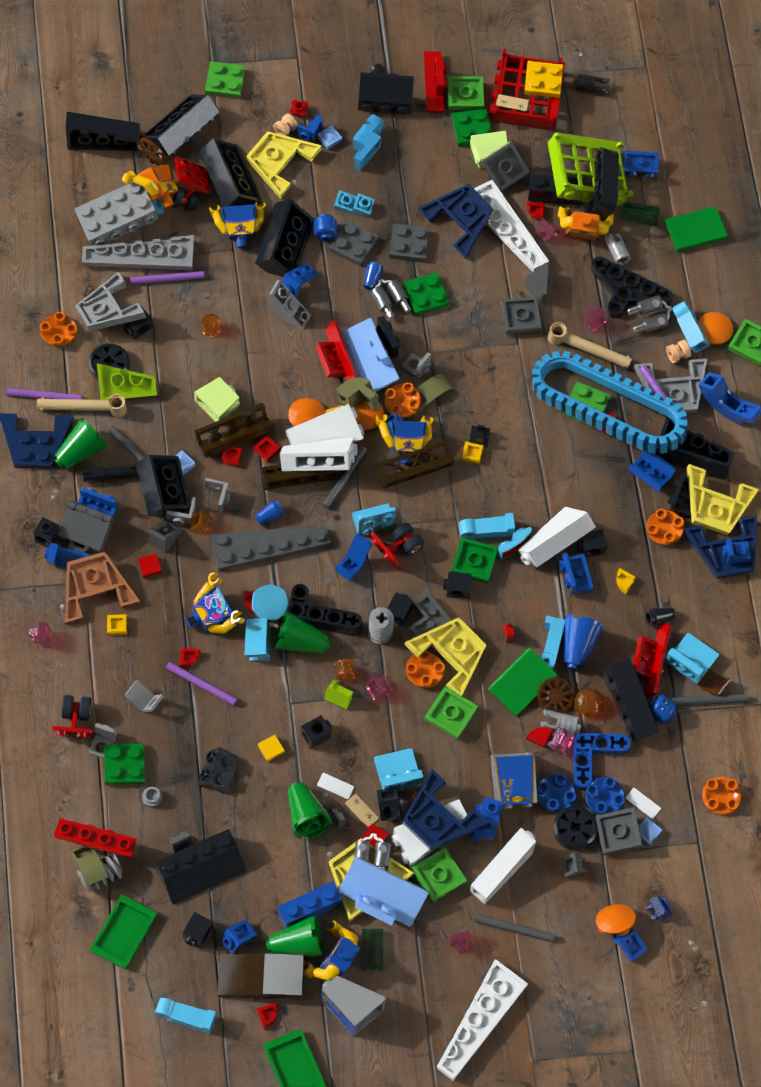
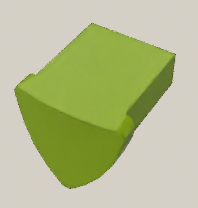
[325,678,353,709]

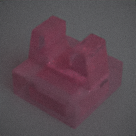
[535,218,560,242]
[585,306,606,332]
[29,622,51,648]
[365,674,393,701]
[546,727,574,755]
[447,930,471,953]

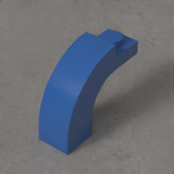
[699,372,761,424]

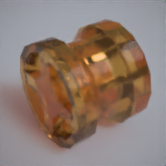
[201,313,220,337]
[335,659,356,681]

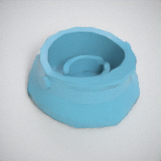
[252,584,289,621]

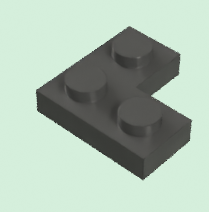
[409,592,452,637]

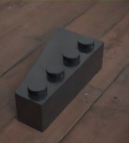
[66,112,140,151]
[655,416,734,480]
[601,658,659,742]

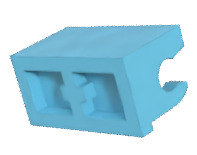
[245,618,271,662]

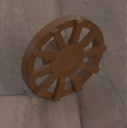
[137,138,166,166]
[537,677,574,713]

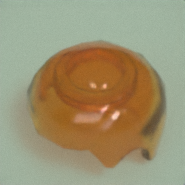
[572,688,604,718]

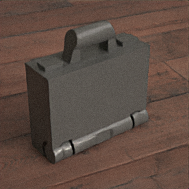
[57,501,115,553]

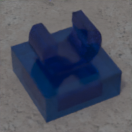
[645,895,672,920]

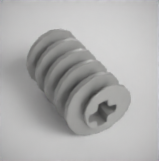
[368,607,394,645]
[77,854,122,893]

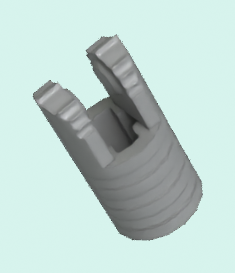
[604,233,631,266]
[541,709,579,734]

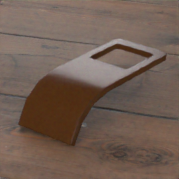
[678,669,731,695]

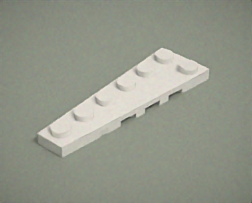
[474,180,549,272]
[437,959,528,1081]

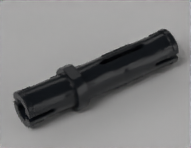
[82,465,138,482]

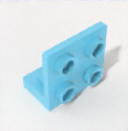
[352,503,396,535]
[665,633,719,684]
[374,748,423,791]

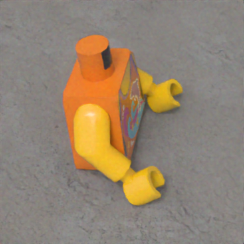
[122,165,178,208]
[557,206,614,241]

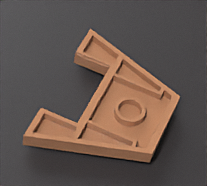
[65,552,140,624]

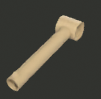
[548,322,632,369]
[37,394,127,418]

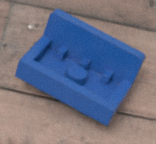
[622,151,659,178]
[629,448,676,492]
[78,488,118,516]
[559,553,594,595]
[471,797,503,843]

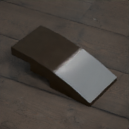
[217,954,305,999]

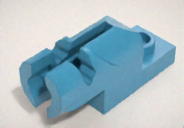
[353,114,385,171]

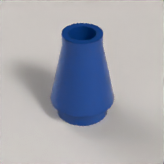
[363,262,384,290]
[255,500,284,525]

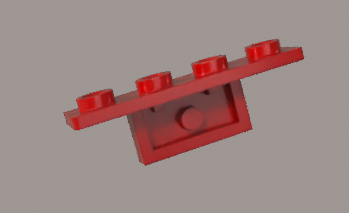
[423,51,447,112]
[315,321,359,382]
[633,623,672,699]
[54,818,137,858]

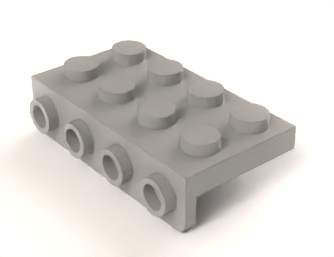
[74,182,158,246]

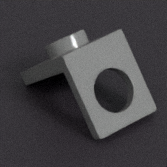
[401,352,431,378]
[205,478,230,513]
[166,497,196,525]
[125,680,164,712]
[89,723,116,759]

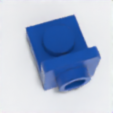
[298,115,323,143]
[722,539,751,564]
[221,919,257,954]
[612,929,648,961]

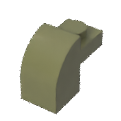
[336,377,380,411]

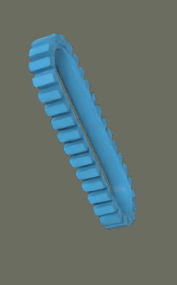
[532,351,688,454]

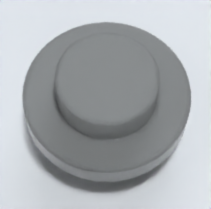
[142,787,162,807]

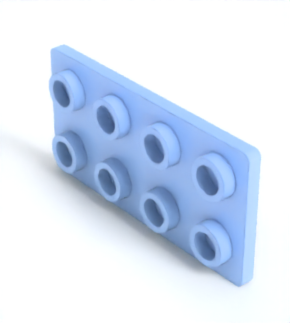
[341,318,400,392]
[338,857,428,927]

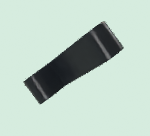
[586,147,619,221]
[288,584,362,636]

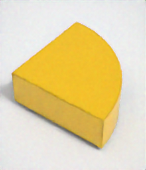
[616,568,636,594]

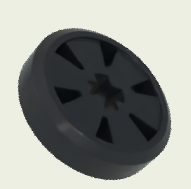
[88,343,130,381]
[553,806,597,851]

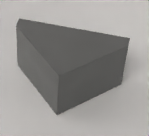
[524,263,549,304]
[149,520,182,553]

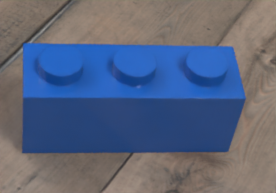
[278,881,342,928]

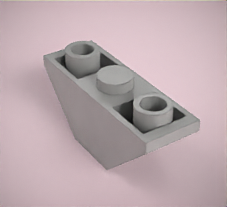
[267,280,311,329]

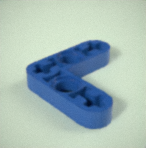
[573,733,631,790]

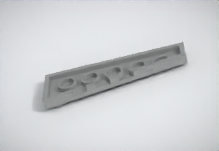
[82,235,194,270]

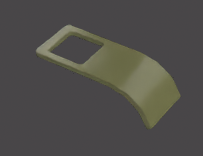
[415,374,454,414]
[70,845,108,886]

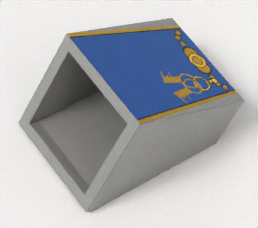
[490,752,537,809]
[321,976,386,1037]

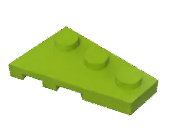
[97,363,157,400]

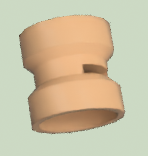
[273,114,298,136]
[666,340,691,363]

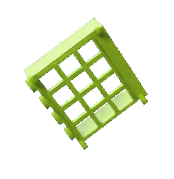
[548,133,634,206]

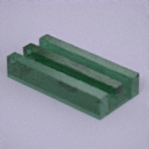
[621,202,660,226]
[362,929,383,971]

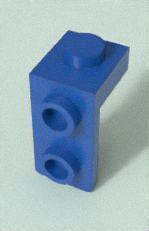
[282,263,318,298]
[334,533,372,581]
[44,543,91,569]

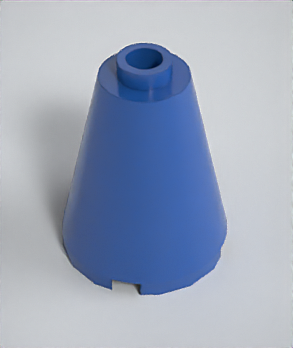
[564,614,604,671]

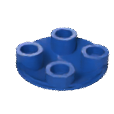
[537,774,576,813]
[585,776,625,815]

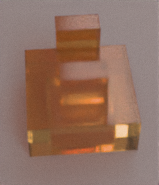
[190,509,215,534]

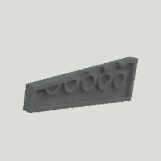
[210,526,331,571]

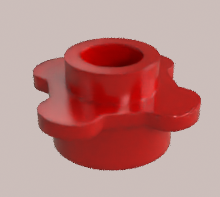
[290,99,309,117]

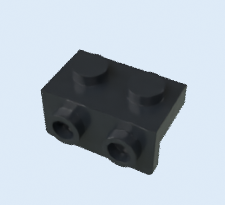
[376,316,401,359]
[668,472,691,519]
[198,747,240,794]

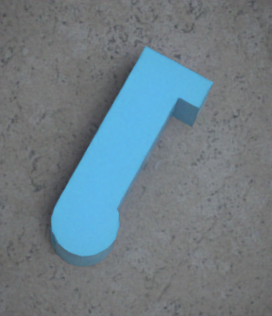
[672,301,710,353]
[459,513,515,540]
[540,616,565,670]
[155,998,216,1035]

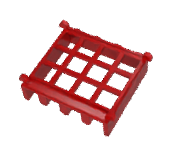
[489,48,566,131]

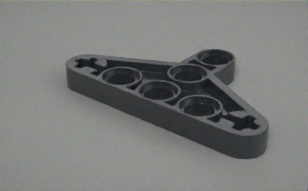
[591,257,673,319]

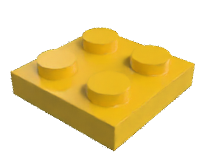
[524,61,563,98]

